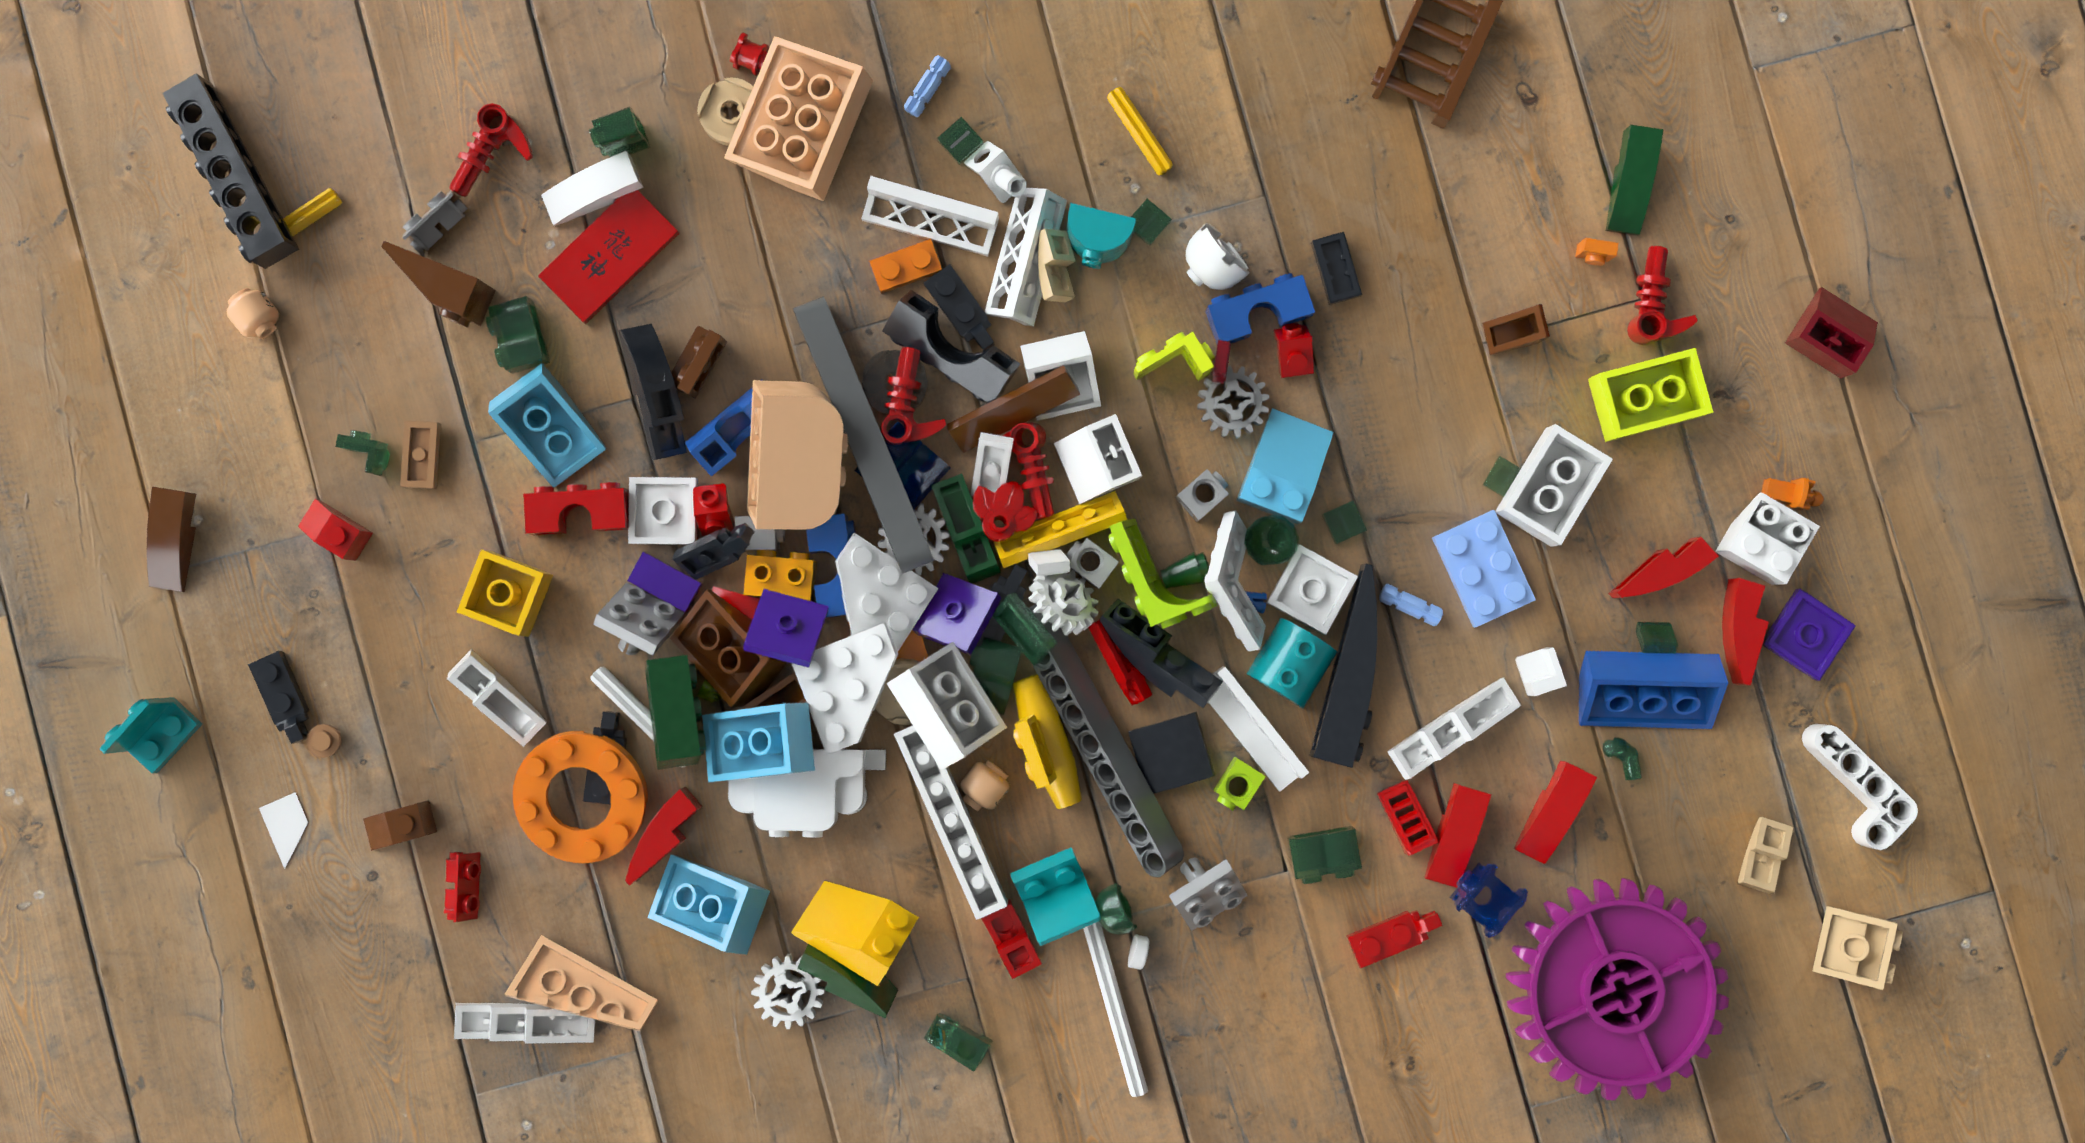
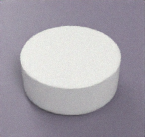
[1128,934,1149,970]

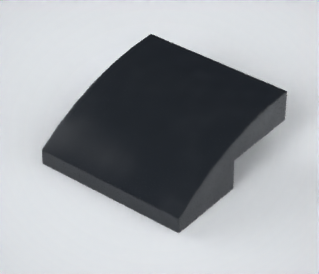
[1128,711,1215,794]

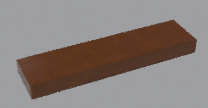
[947,365,1080,453]

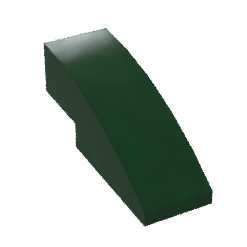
[1606,125,1664,236]
[931,473,1001,584]
[798,944,898,1018]

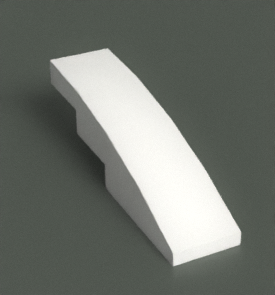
[1387,678,1521,780]
[454,1003,595,1044]

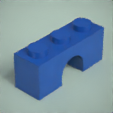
[1205,273,1315,345]
[685,380,763,476]
[806,514,856,618]

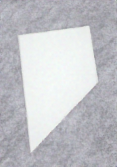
[259,792,308,869]

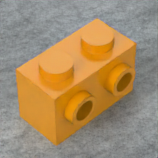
[743,550,817,601]

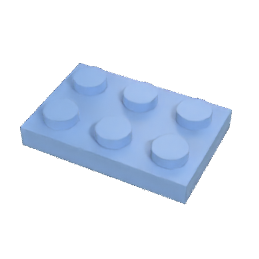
[1432,510,1536,628]

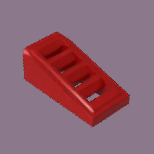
[1376,779,1439,856]

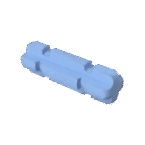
[904,55,951,117]
[1379,584,1443,626]

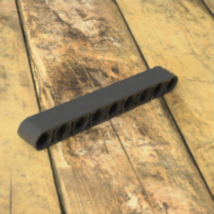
[793,296,934,574]
[1012,604,1184,877]

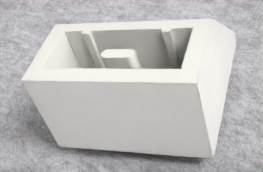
[1054,414,1142,505]
[1715,492,1820,585]

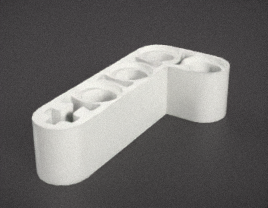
[1802,724,1918,850]

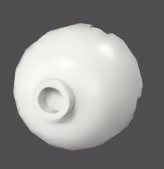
[1186,223,1249,290]

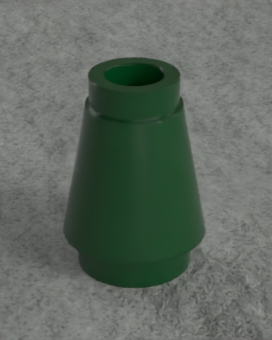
[1160,552,1209,589]

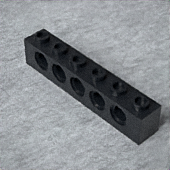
[162,73,299,269]

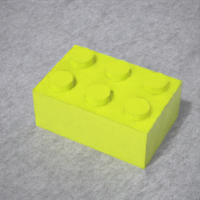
[1588,348,1713,442]

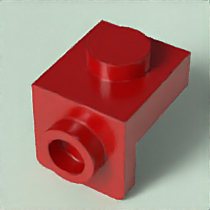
[1274,323,1314,378]
[693,483,735,536]

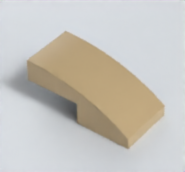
[1038,229,1075,302]
[1738,817,1794,894]

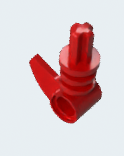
[449,103,533,197]
[1627,246,1698,345]
[880,347,946,445]
[1003,422,1054,519]

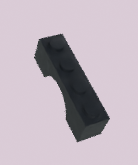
[882,290,1020,403]

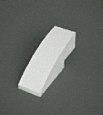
[542,151,643,226]
[447,649,547,747]

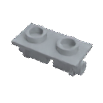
[402,191,468,253]

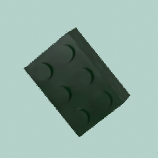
[645,655,706,770]

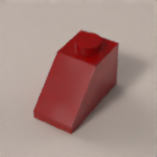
[298,498,373,561]

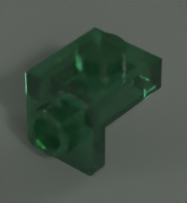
[335,430,390,476]

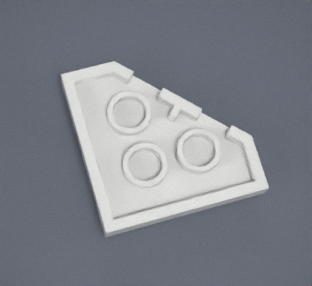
[835,533,938,652]
[792,623,898,755]

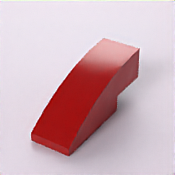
[1608,536,1719,598]
[1722,578,1769,686]
[1514,761,1597,864]
[1424,783,1492,888]
[625,787,703,886]

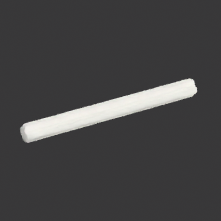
[1083,921,1148,1097]

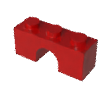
[523,482,629,535]

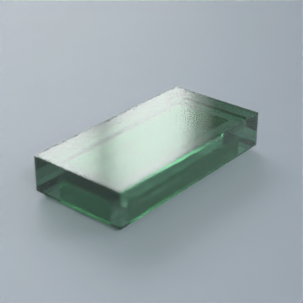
[992,592,1058,665]

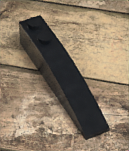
[1309,563,1378,768]

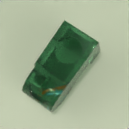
[924,1013,993,1072]

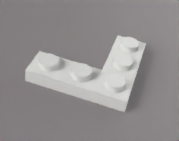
[1205,510,1266,652]

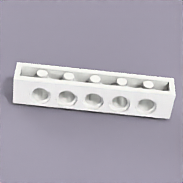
[894,725,1008,920]

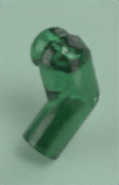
[1603,737,1642,780]

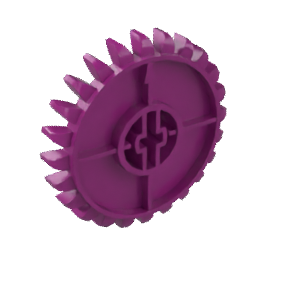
[1506,878,1729,1101]

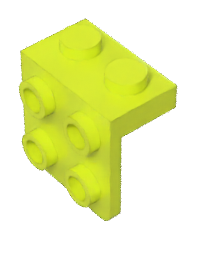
[1133,332,1215,381]

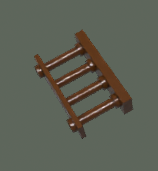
[1371,0,1503,129]

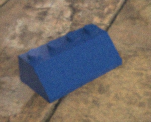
[1578,651,1728,729]

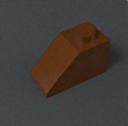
[363,800,437,851]

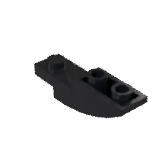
[618,324,687,460]
[1100,599,1223,708]

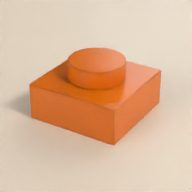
[1575,238,1619,265]

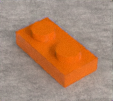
[869,239,942,294]

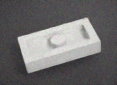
[971,432,1014,496]

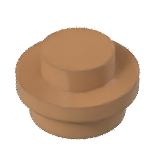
[306,724,341,758]

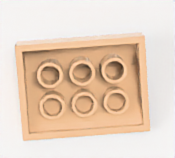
[724,36,873,201]

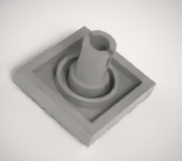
[594,582,685,655]
[1169,858,1248,931]

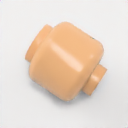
[227,288,279,339]
[960,760,1010,811]

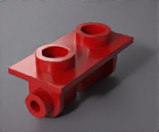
[444,852,481,922]

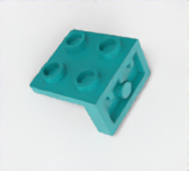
[99,697,203,774]
[1010,847,1101,946]

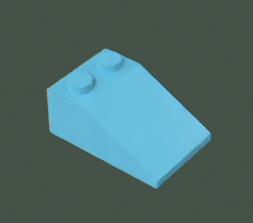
[488,363,606,488]
[1236,408,1334,524]
[702,703,815,782]
[647,854,770,955]

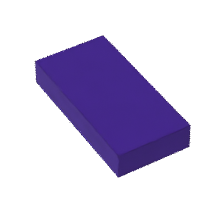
[627,552,703,613]

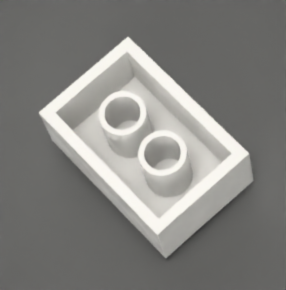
[1495,424,1613,547]
[887,642,1007,770]

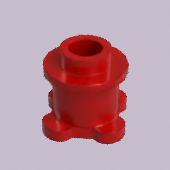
[730,32,769,76]

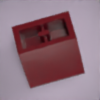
[1785,287,1878,378]

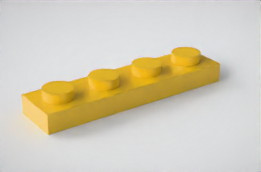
[993,491,1127,568]

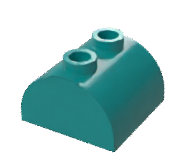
[1067,203,1136,269]
[1246,618,1338,709]

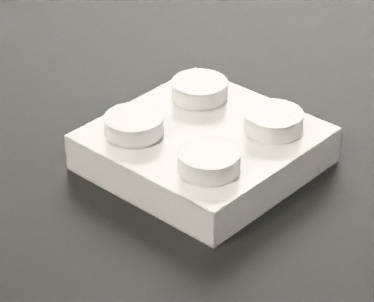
[628,477,698,545]
[1266,544,1358,635]

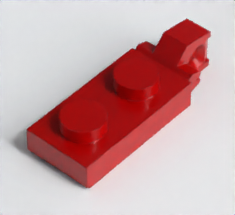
[1088,620,1153,706]
[1346,910,1443,969]

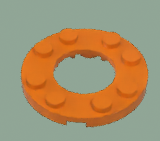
[513,731,648,863]

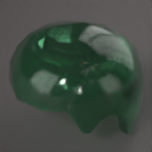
[1244,515,1299,566]
[1095,883,1137,935]

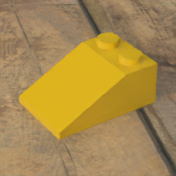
[791,881,919,986]

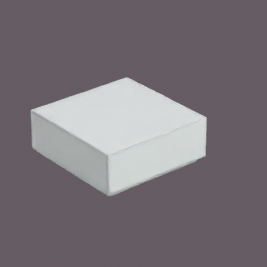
[1028,549,1070,576]

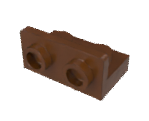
[671,326,727,399]

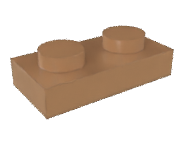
[400,420,441,489]

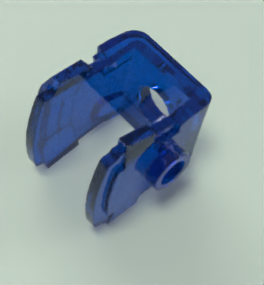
[1449,862,1528,938]

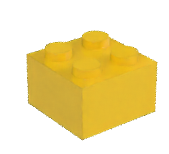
[457,549,553,637]

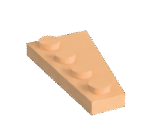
[504,935,658,1031]

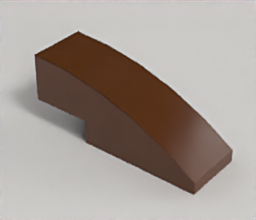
[146,486,196,592]

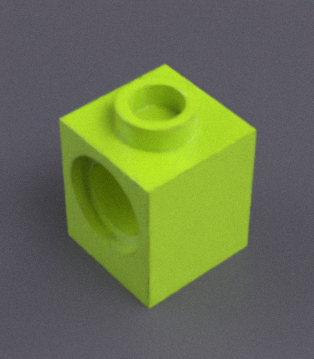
[1213,756,1266,811]

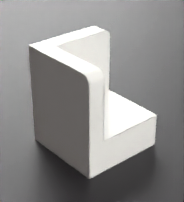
[1515,647,1567,696]

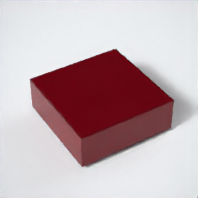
[1212,340,1231,383]

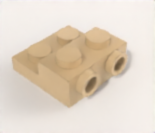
[1812,906,1903,990]

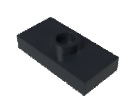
[1311,232,1362,305]

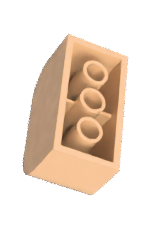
[747,380,848,530]

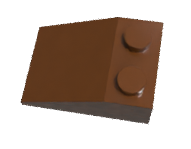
[381,241,496,328]
[670,590,787,708]

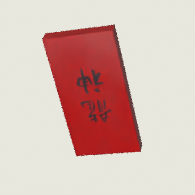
[538,190,680,324]

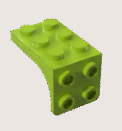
[1109,519,1218,629]

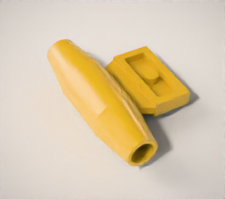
[1013,674,1082,809]

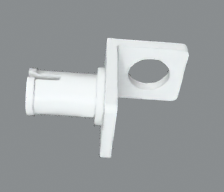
[964,141,1026,203]

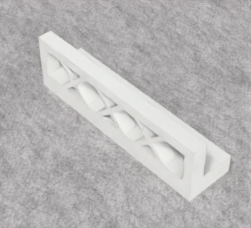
[862,176,999,257]
[985,188,1067,326]
[1208,666,1309,792]

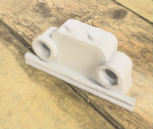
[728,749,886,838]

